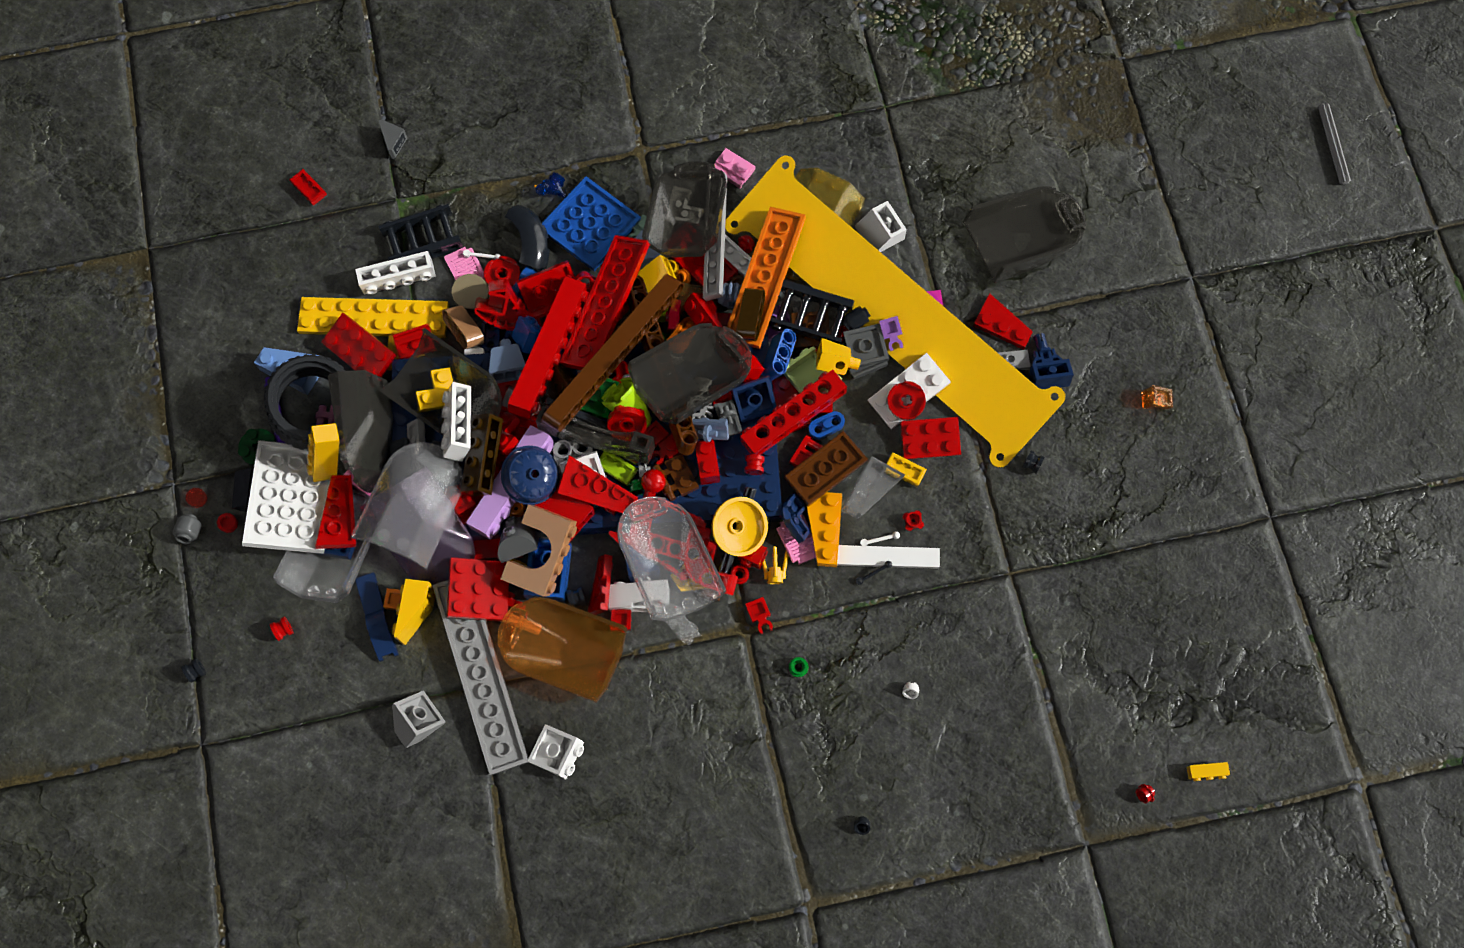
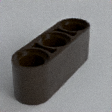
[736,288,765,341]

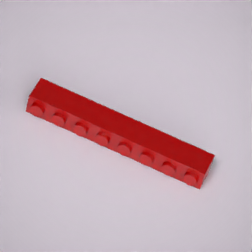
[508,276,589,419]

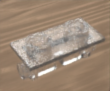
[663,606,701,645]

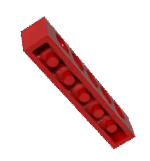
[740,370,847,455]

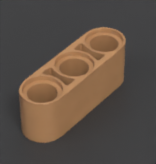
[442,305,484,349]

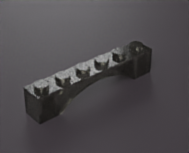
[536,404,655,464]

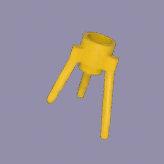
[762,546,789,584]

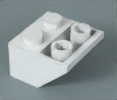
[855,201,907,252]

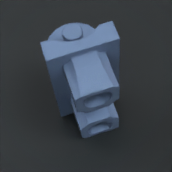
[692,418,729,442]

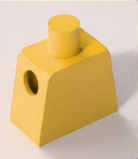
[638,255,677,293]
[816,338,861,375]

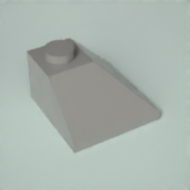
[392,690,445,748]

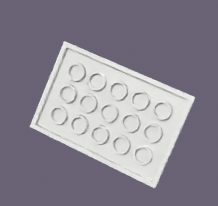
[242,441,330,554]

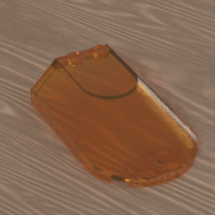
[498,597,627,703]

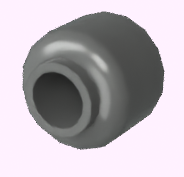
[172,514,202,544]

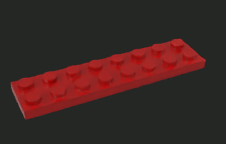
[559,235,650,370]

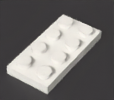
[868,353,951,430]

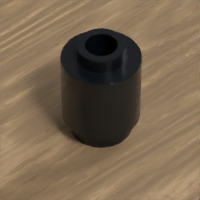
[842,306,871,330]

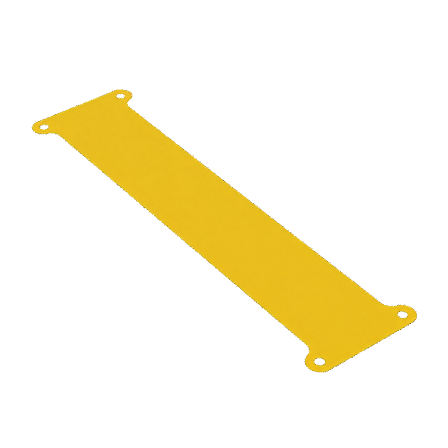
[725,155,1065,467]

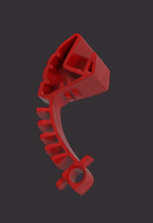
[474,271,596,331]

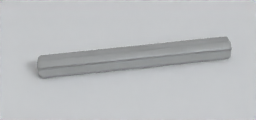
[1319,103,1351,185]

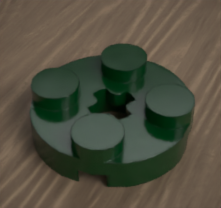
[238,428,276,466]

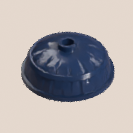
[500,446,559,505]

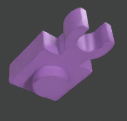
[879,316,903,351]

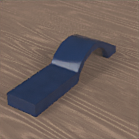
[355,572,399,662]

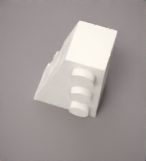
[608,580,669,612]

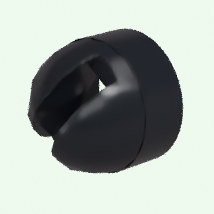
[854,816,870,835]

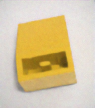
[392,579,436,645]

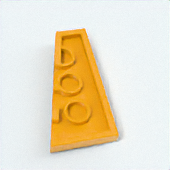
[806,492,842,568]

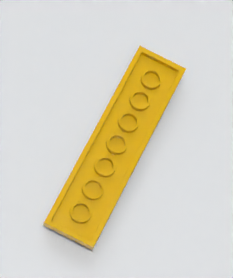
[297,297,449,338]

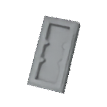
[998,350,1031,371]

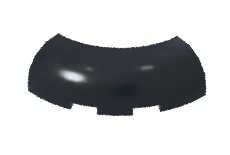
[505,205,550,271]

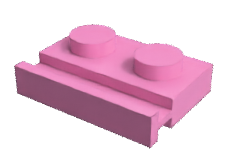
[711,148,755,189]

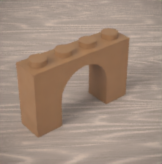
[501,504,577,597]

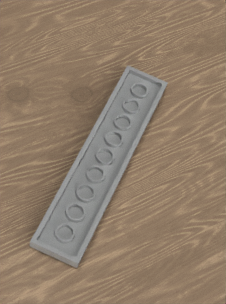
[432,580,529,775]

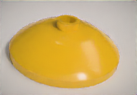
[712,497,768,556]

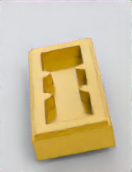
[883,452,927,487]

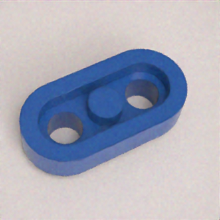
[809,411,845,440]

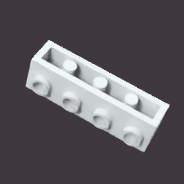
[355,251,436,295]
[441,382,471,461]

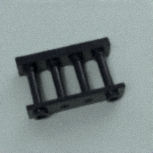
[378,204,463,261]
[769,279,854,344]

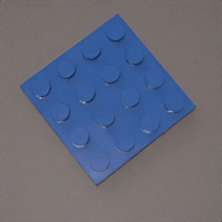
[542,176,641,272]

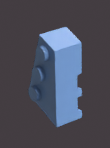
[254,347,319,395]

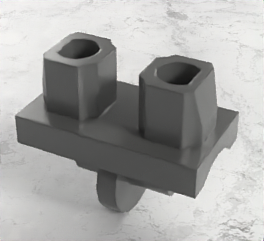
[714,399,742,436]

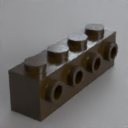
[460,413,503,496]

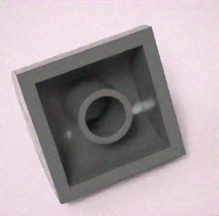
[498,516,540,563]

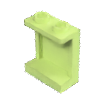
[784,346,842,405]

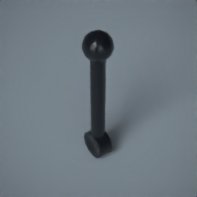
[856,561,892,585]

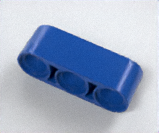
[762,329,796,381]

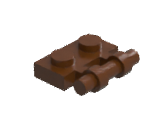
[652,454,699,502]

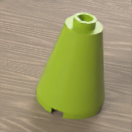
[602,377,652,427]

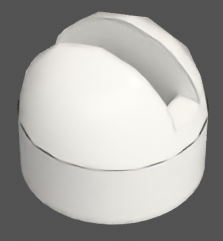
[902,682,919,699]

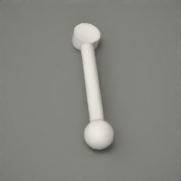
[463,250,501,259]
[860,532,900,546]

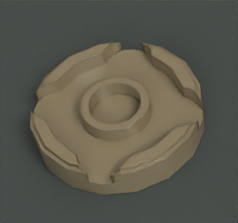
[452,274,489,311]

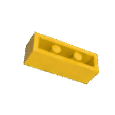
[1187,762,1230,782]

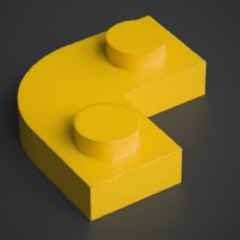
[415,367,453,412]

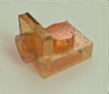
[1142,385,1173,409]

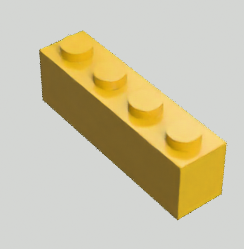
[307,423,339,482]

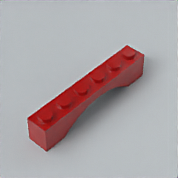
[683,293,764,383]

